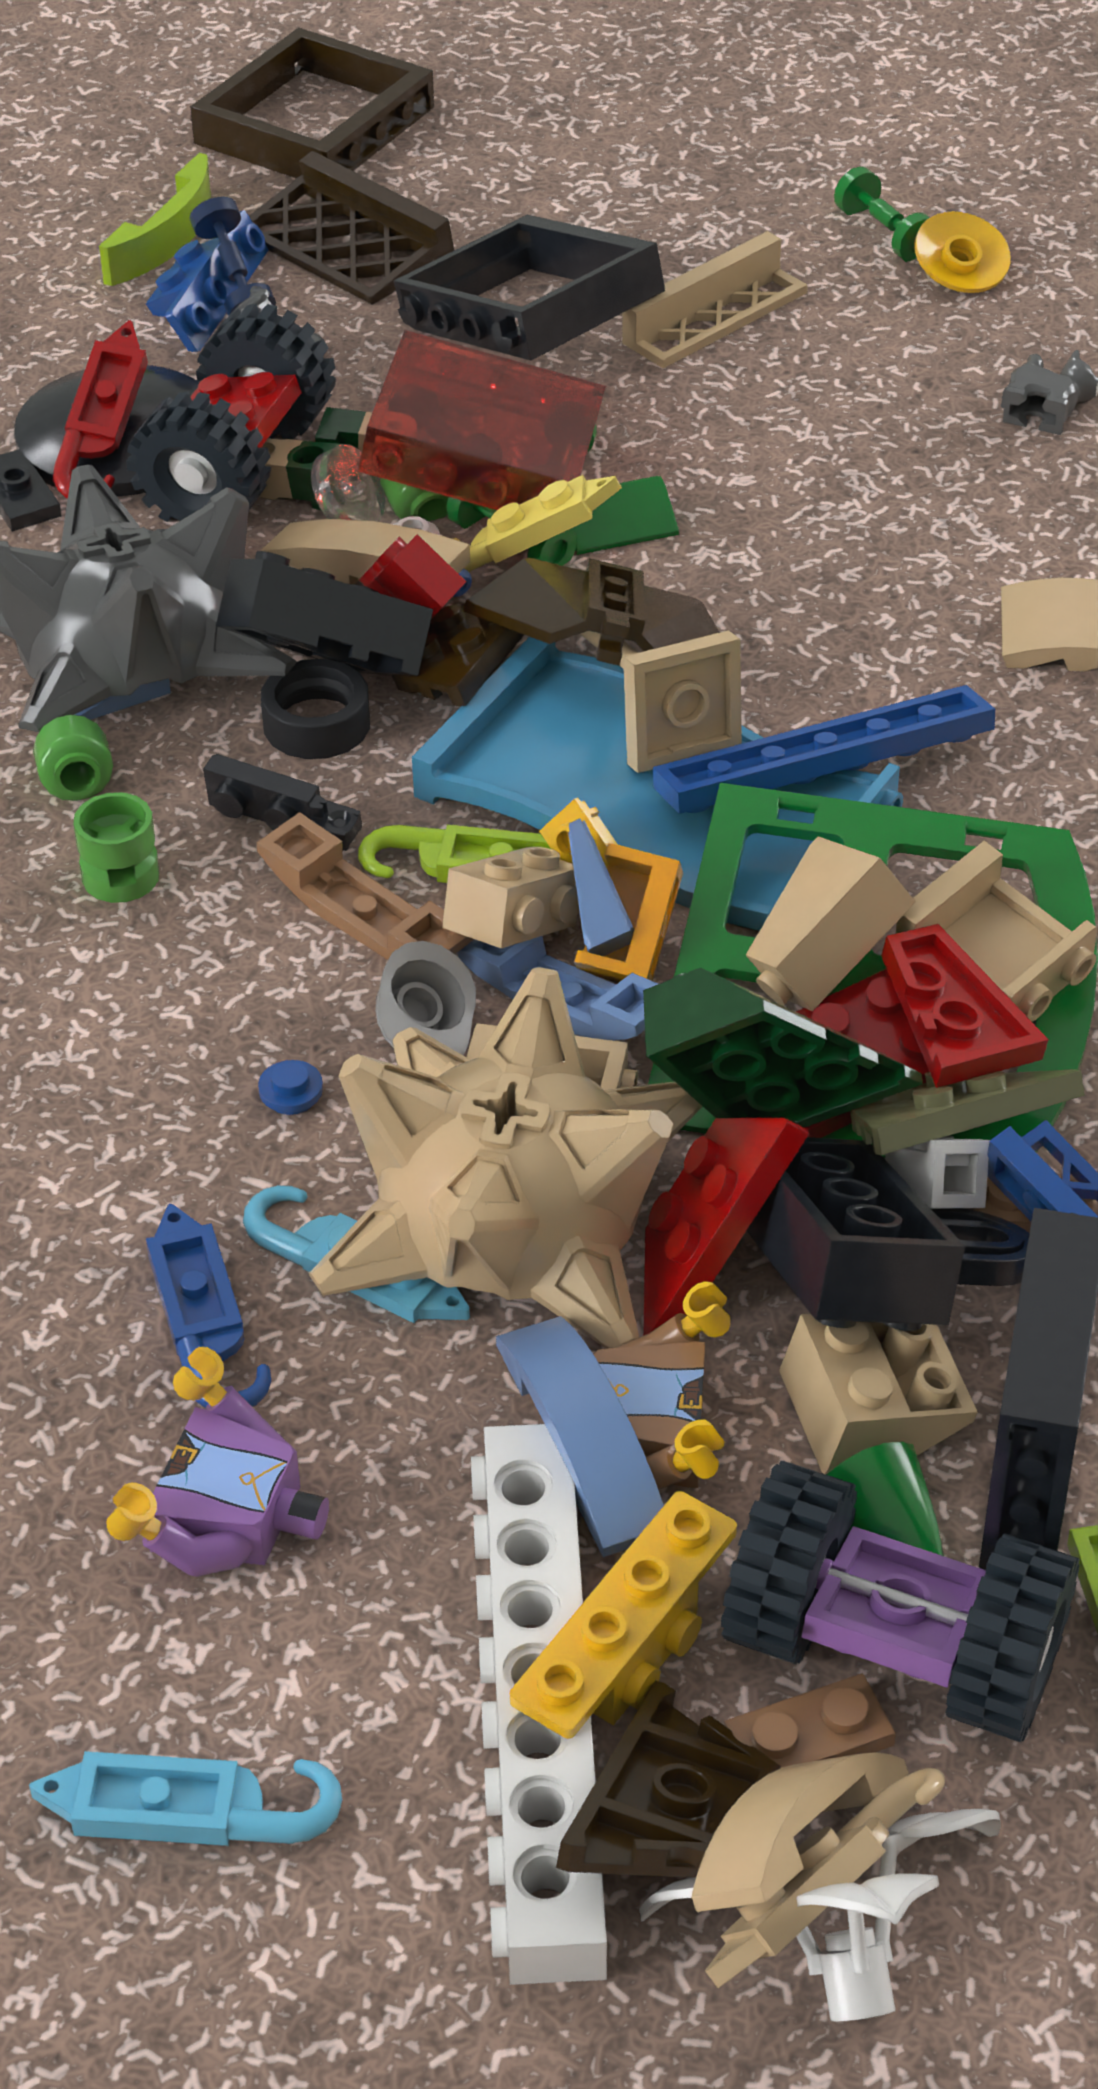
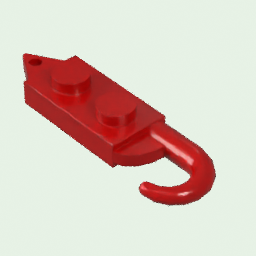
[53,320,148,499]

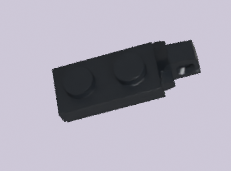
[203,754,362,851]

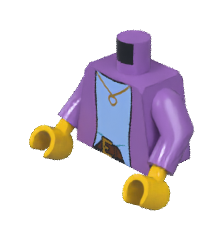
[106,1347,329,1577]

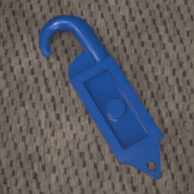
[146,1204,272,1408]

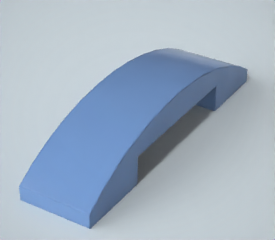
[457,936,658,1041]
[496,1316,664,1557]

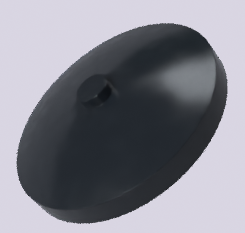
[14,365,200,497]

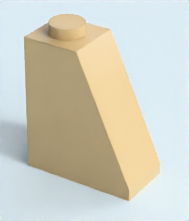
[746,836,916,1011]

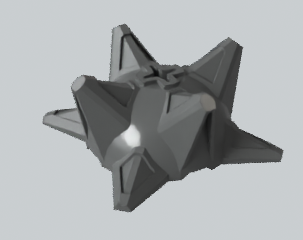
[0,465,296,732]

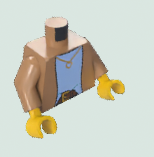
[593,1281,731,1490]

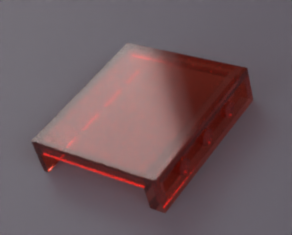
[358,330,606,510]

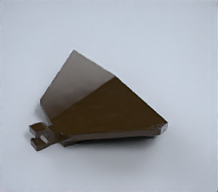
[463,558,720,666]

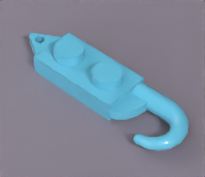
[243,1185,470,1323]
[29,1751,343,1846]

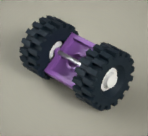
[721,1461,1080,1743]

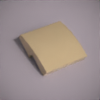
[1001,578,1098,671]

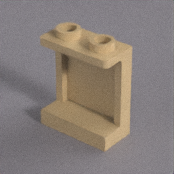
[896,841,1098,1022]

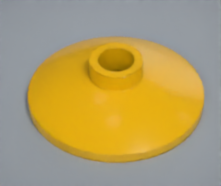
[915,211,1011,293]

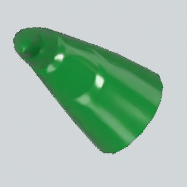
[826,1441,944,1556]

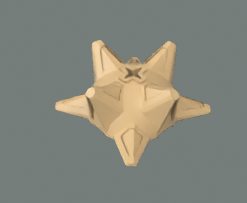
[309,967,702,1349]

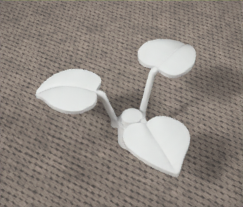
[639,1809,1001,2021]

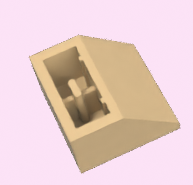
[779,1314,978,1474]

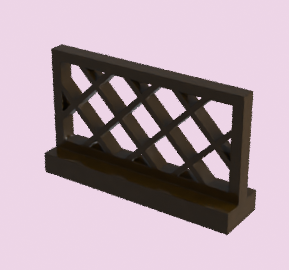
[249,151,454,305]

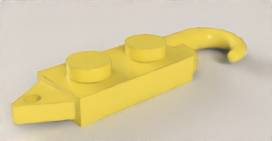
[453,475,622,572]

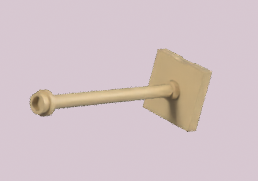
[580,630,742,773]

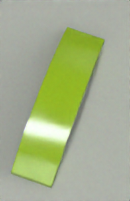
[99,153,211,286]

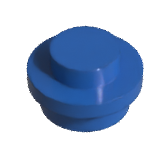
[258,1060,323,1115]

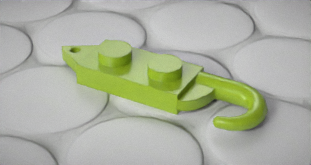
[358,824,551,883]

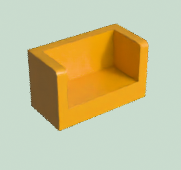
[574,843,683,982]

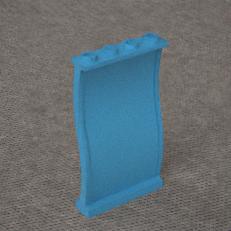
[412,637,903,931]

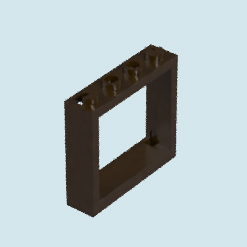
[190,27,434,179]

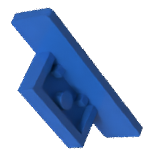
[146,210,269,352]

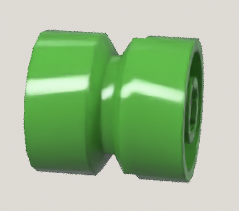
[73,792,160,903]

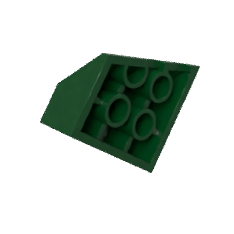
[643,967,923,1128]

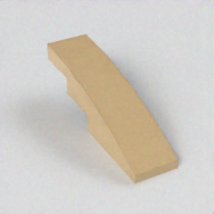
[260,519,470,585]

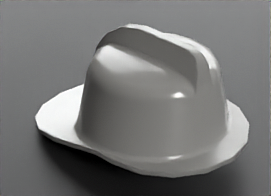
[375,941,476,1056]

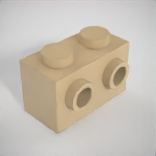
[442,847,579,948]

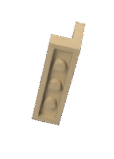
[622,231,807,368]

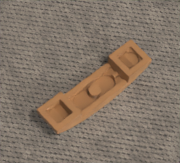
[257,812,474,960]

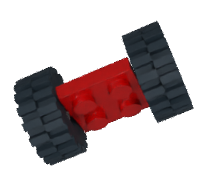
[126,304,336,522]

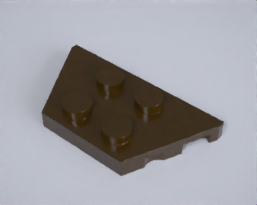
[391,603,524,707]
[556,1680,781,1878]

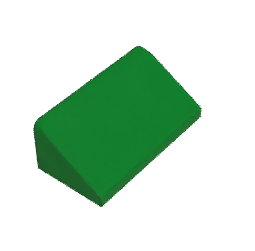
[572,476,679,555]

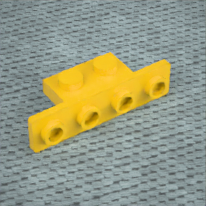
[510,1491,737,1739]

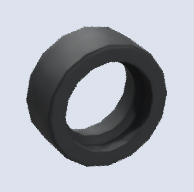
[261,659,370,759]

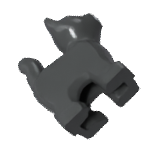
[1001,350,1098,435]

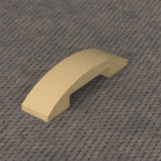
[691,1752,909,1912]

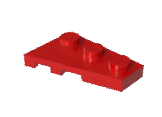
[881,924,1049,1088]

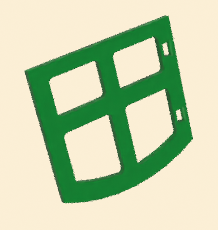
[648,783,1098,1159]

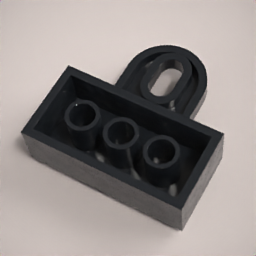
[746,1137,1029,1331]

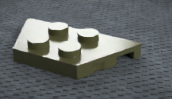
[850,1069,1085,1155]

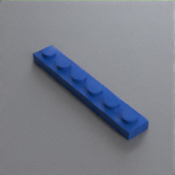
[653,685,995,814]

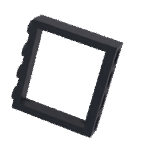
[394,214,665,361]
[978,1208,1098,1570]

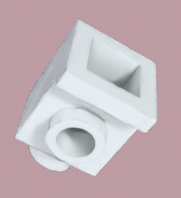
[885,1135,989,1209]

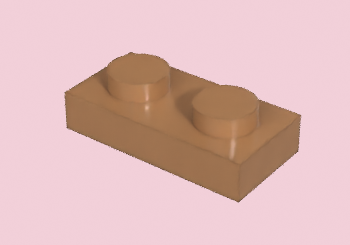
[724,1673,896,1768]

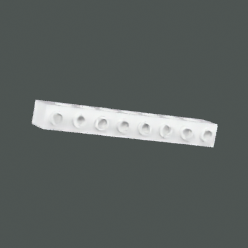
[471,1424,607,1985]

